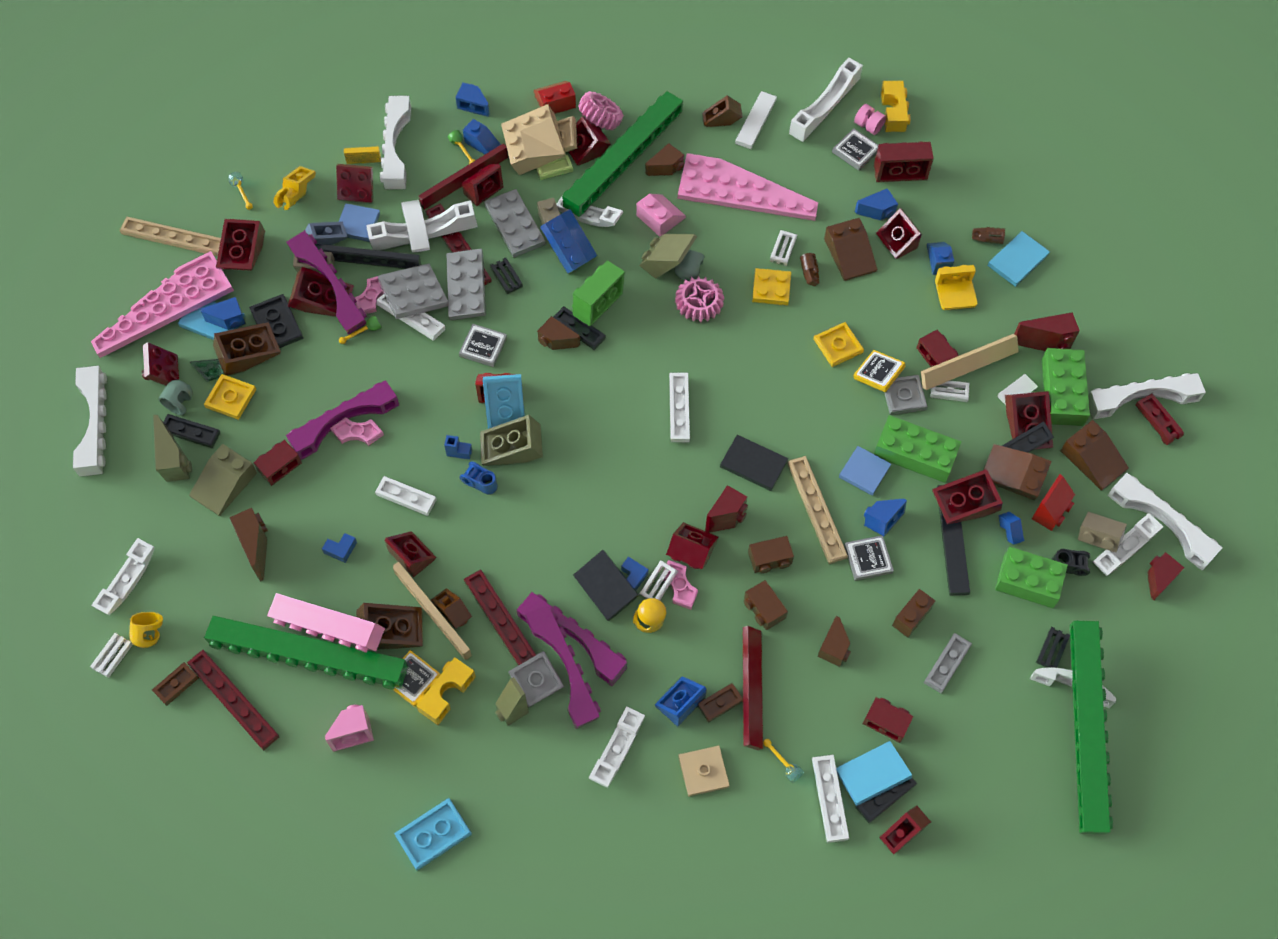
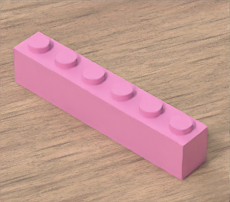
[267,593,385,653]

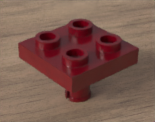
[336,164,373,203]
[142,342,179,386]

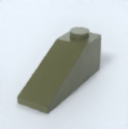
[495,677,529,726]

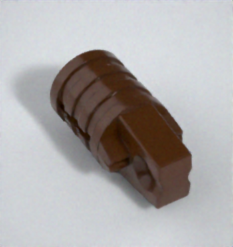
[972,227,1005,244]
[800,253,819,287]

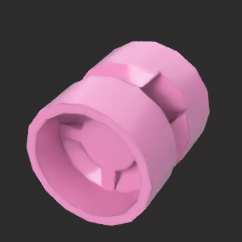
[854,104,887,135]

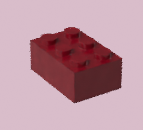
[874,141,934,182]

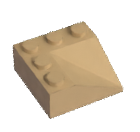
[501,104,566,175]

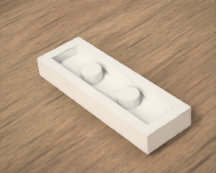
[375,476,437,516]

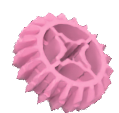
[578,91,624,130]
[675,276,724,323]

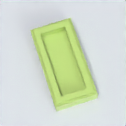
[536,155,573,180]

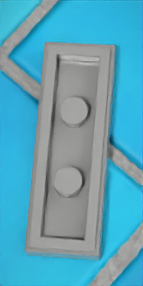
[924,633,972,694]

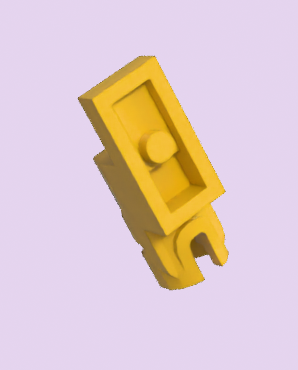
[274,166,316,210]

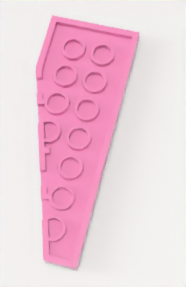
[678,153,818,221]
[91,251,234,358]

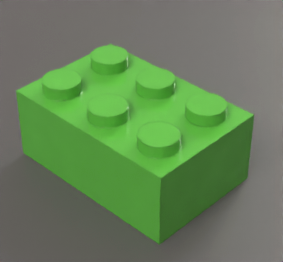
[572,260,625,326]
[995,546,1068,608]

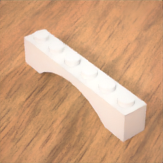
[789,58,863,142]
[380,96,411,189]
[366,201,478,251]
[73,366,107,477]
[1088,373,1206,419]
[1107,473,1222,570]

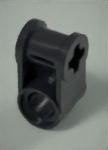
[1051,549,1090,576]

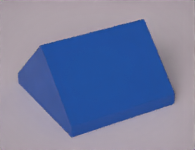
[655,676,707,727]

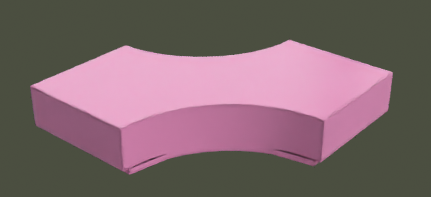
[355,276,384,314]
[330,417,384,446]
[664,560,698,610]

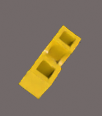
[881,81,911,132]
[416,657,476,725]

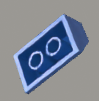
[540,210,598,273]

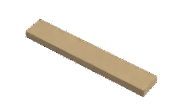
[120,217,221,256]
[921,334,1018,390]
[787,456,848,564]
[393,562,472,660]

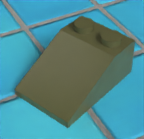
[639,234,697,279]
[153,415,192,482]
[480,415,543,466]
[189,444,257,516]

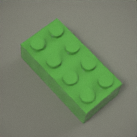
[1042,348,1090,426]
[874,415,962,483]

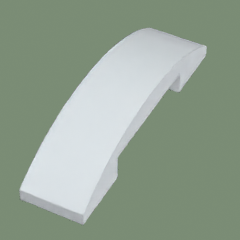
[557,195,623,227]
[401,200,430,253]
[1093,513,1164,576]
[91,538,155,615]
[1030,668,1116,708]
[589,706,645,788]

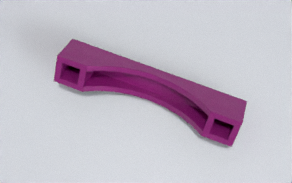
[286,230,367,335]
[286,380,399,460]
[517,592,627,687]
[525,604,601,729]

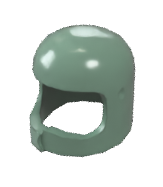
[674,250,705,281]
[158,380,193,416]

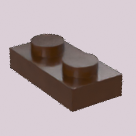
[152,662,199,706]
[697,683,743,723]

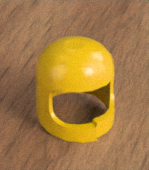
[633,598,666,633]
[129,612,163,648]

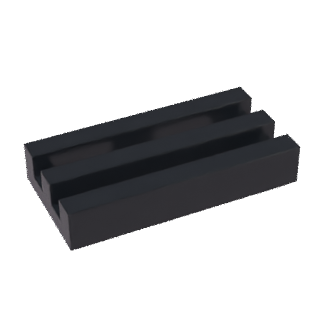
[490,257,523,294]
[1036,626,1070,668]

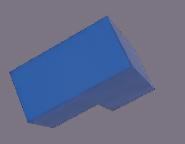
[444,435,472,459]
[998,512,1024,545]
[322,533,357,563]
[621,557,649,590]

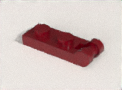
[1135,394,1184,445]

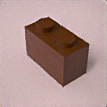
[748,536,794,573]
[744,580,788,630]
[892,589,936,638]

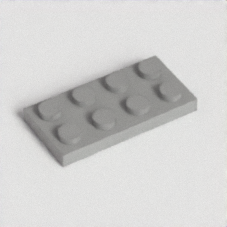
[484,189,546,258]
[447,249,486,320]

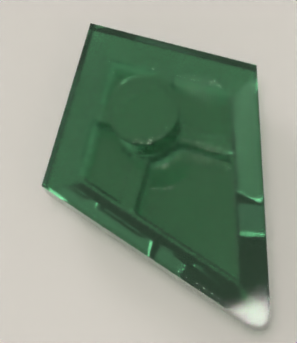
[190,359,224,382]

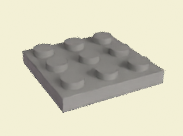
[378,264,448,319]

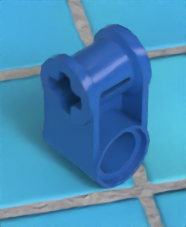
[459,461,498,495]

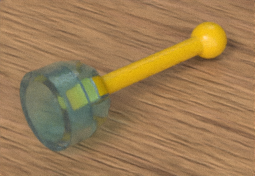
[228,172,253,210]
[763,739,804,783]

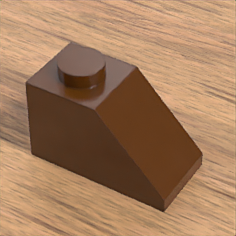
[702,95,743,127]
[645,143,684,176]
[537,316,580,350]
[431,588,472,628]
[817,616,851,667]

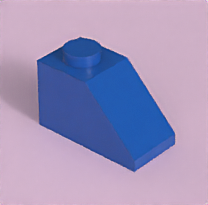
[455,83,490,117]
[463,119,501,155]
[855,188,898,220]
[926,242,954,275]
[200,297,246,330]
[864,498,907,536]

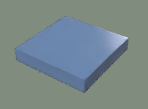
[339,204,380,242]
[839,446,891,496]

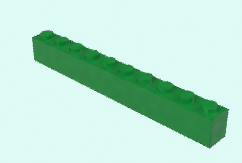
[562,91,683,218]
[204,616,408,690]
[1070,621,1113,834]

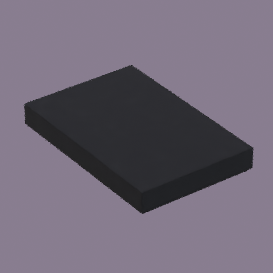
[249,294,304,348]
[720,435,788,491]
[573,550,639,621]

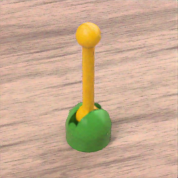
[448,130,475,164]
[339,315,382,344]

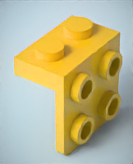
[935,265,977,310]

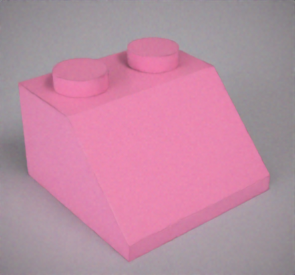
[636,194,686,237]
[325,704,374,752]

